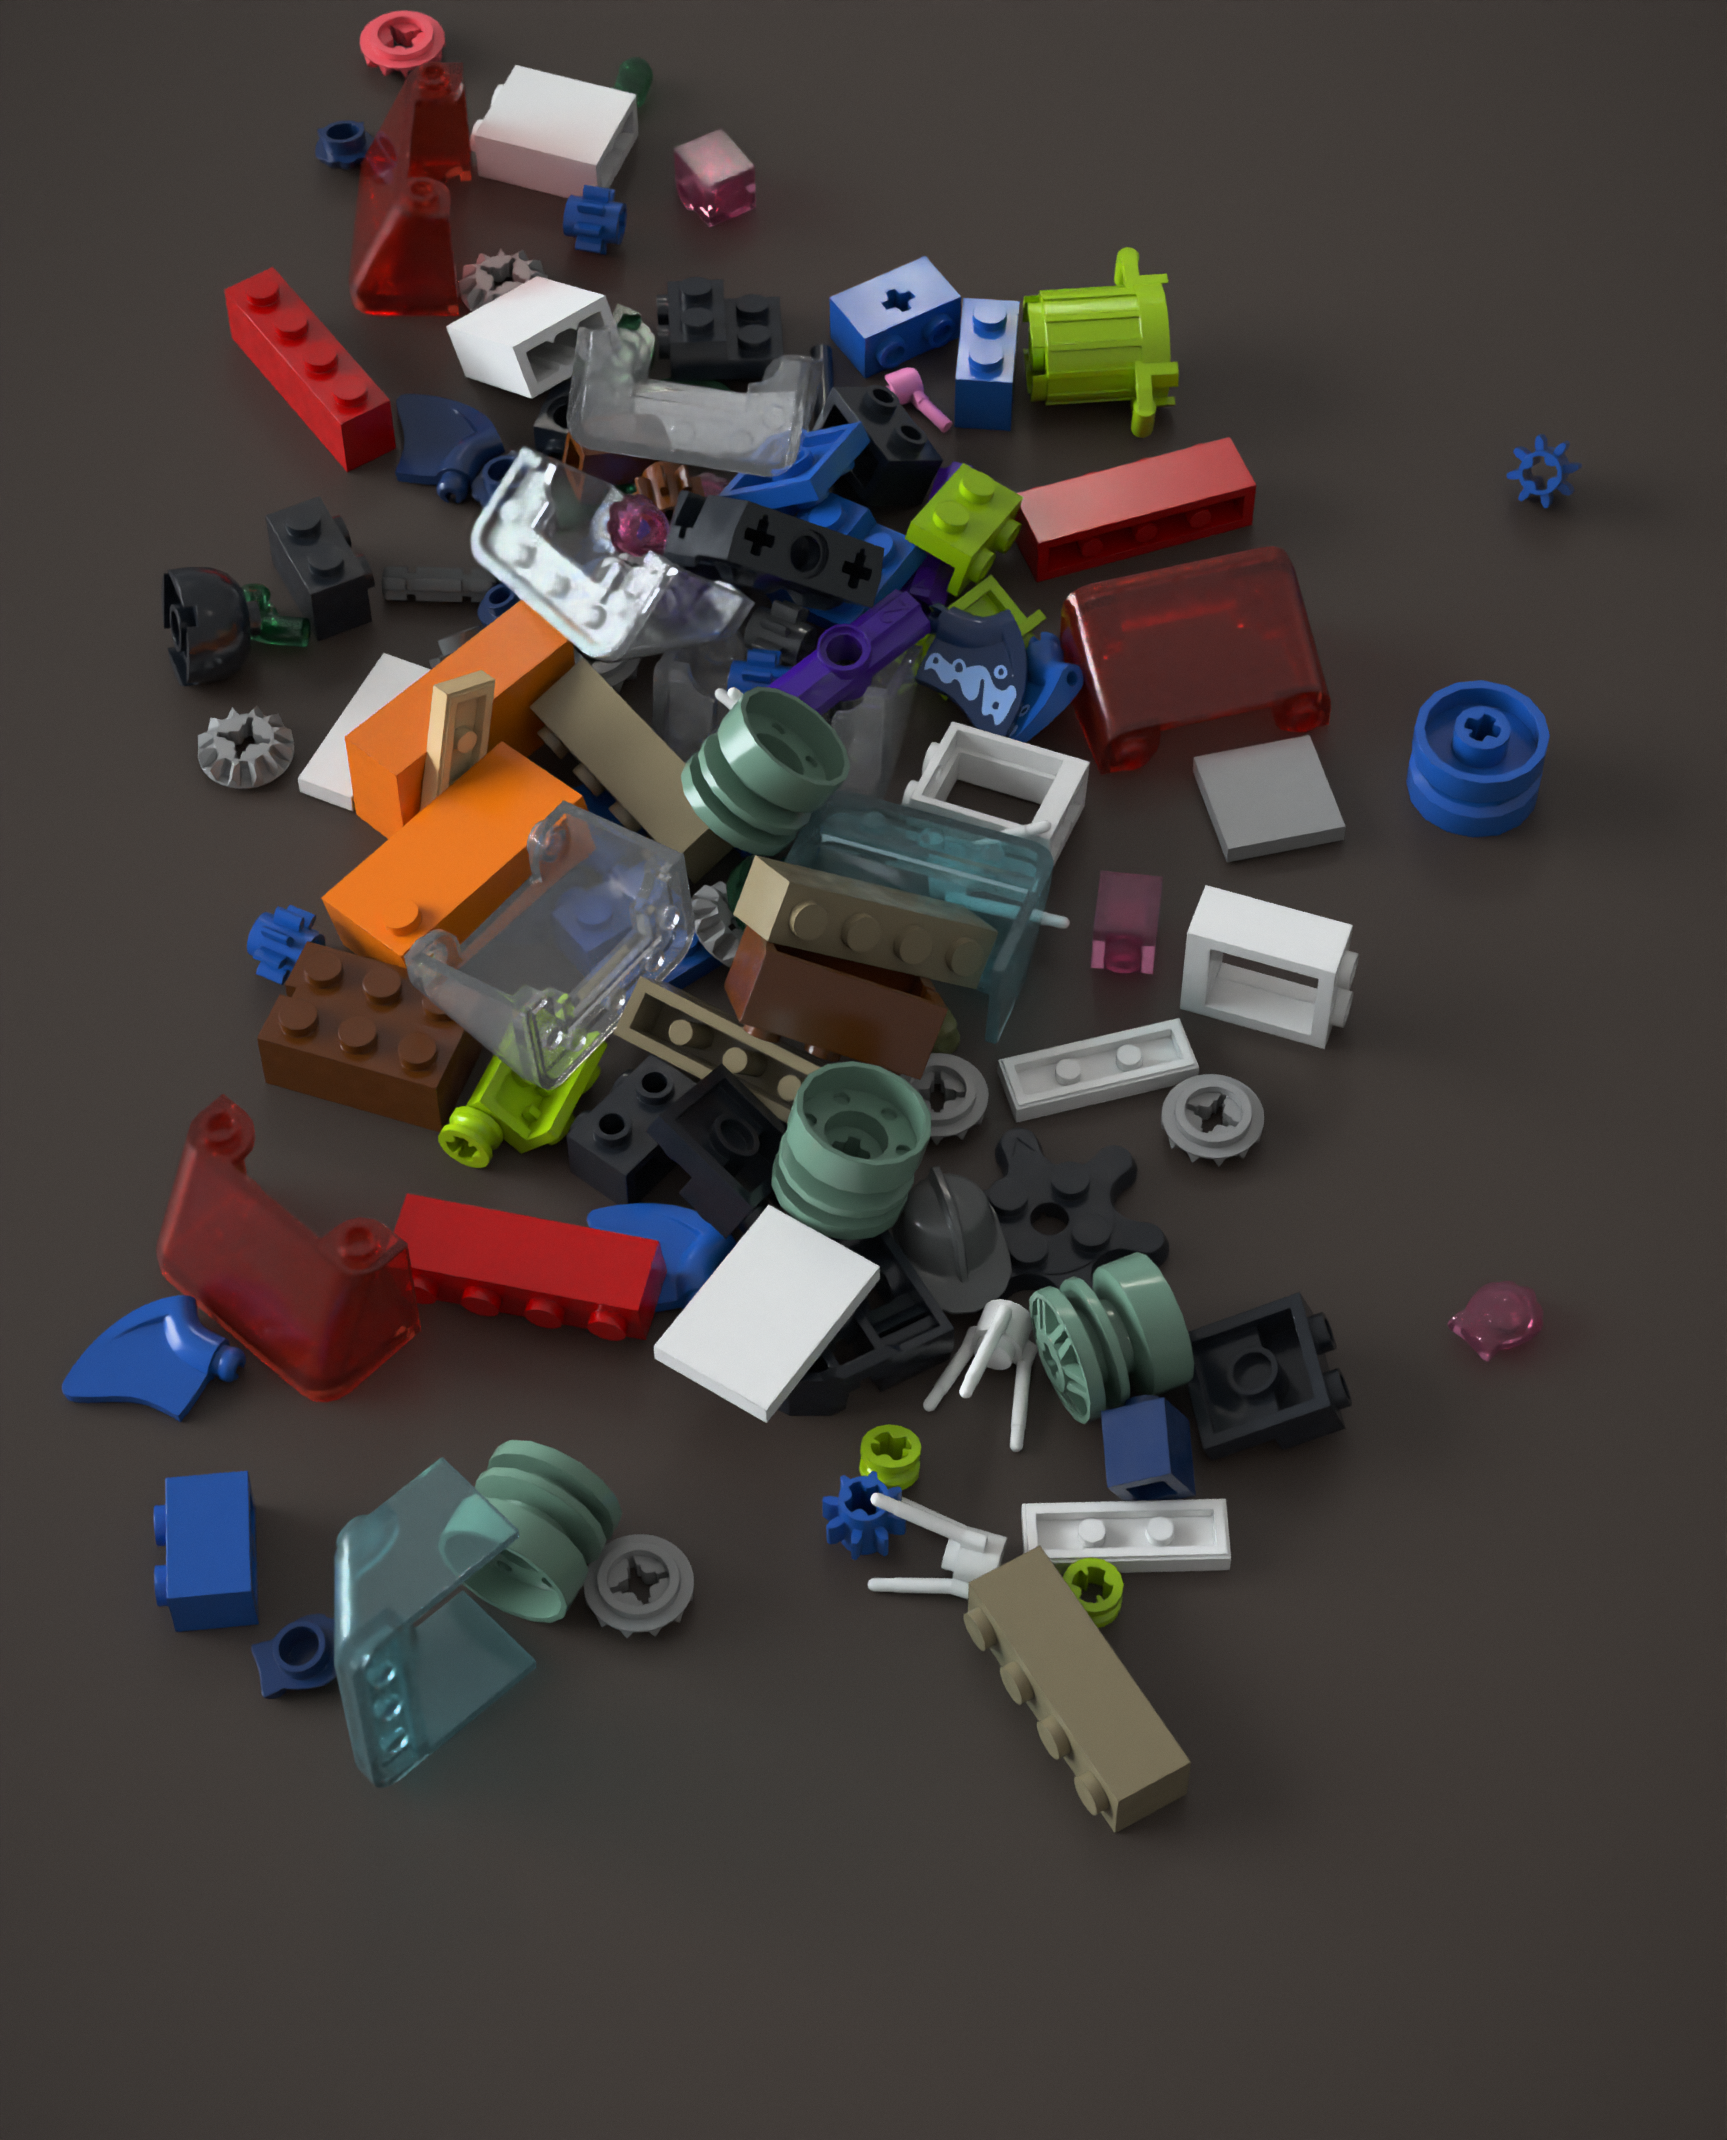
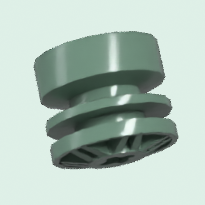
[681,686,850,856]
[771,1061,931,1241]
[1029,1252,1194,1424]
[438,1440,622,1623]

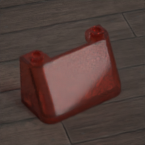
[348,61,473,316]
[1060,546,1331,775]
[155,1094,421,1402]

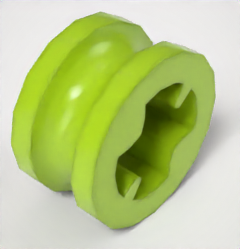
[438,1106,504,1168]
[859,1424,921,1490]
[1063,1557,1124,1628]

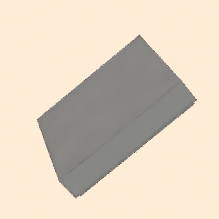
[1192,735,1346,862]

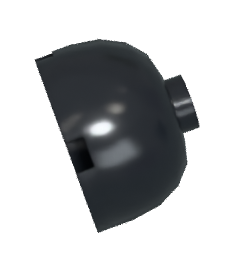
[161,567,262,687]

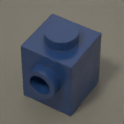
[1101,1395,1196,1501]

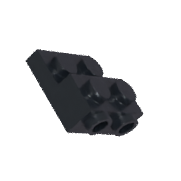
[657,277,784,382]
[645,1063,787,1239]
[1187,1292,1352,1461]

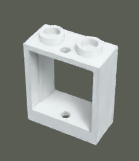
[901,721,1090,884]
[1180,885,1359,1049]

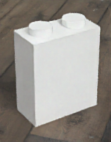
[470,65,638,198]
[446,276,624,399]

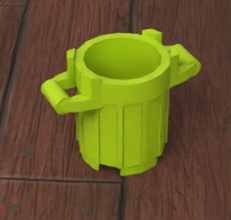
[1022,247,1179,438]

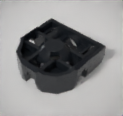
[663,490,884,611]
[742,1213,954,1416]

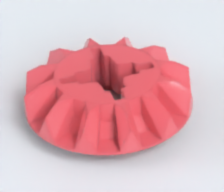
[360,11,446,78]

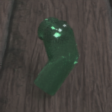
[611,57,653,108]
[242,583,311,647]

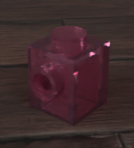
[674,129,756,228]
[1091,871,1163,974]

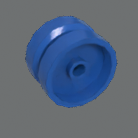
[1406,680,1550,838]

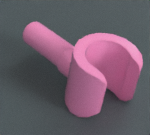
[885,367,953,433]

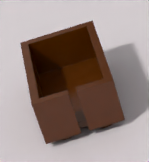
[724,925,948,1080]
[257,941,489,1132]

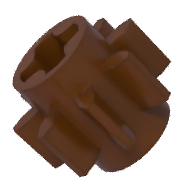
[630,461,705,529]

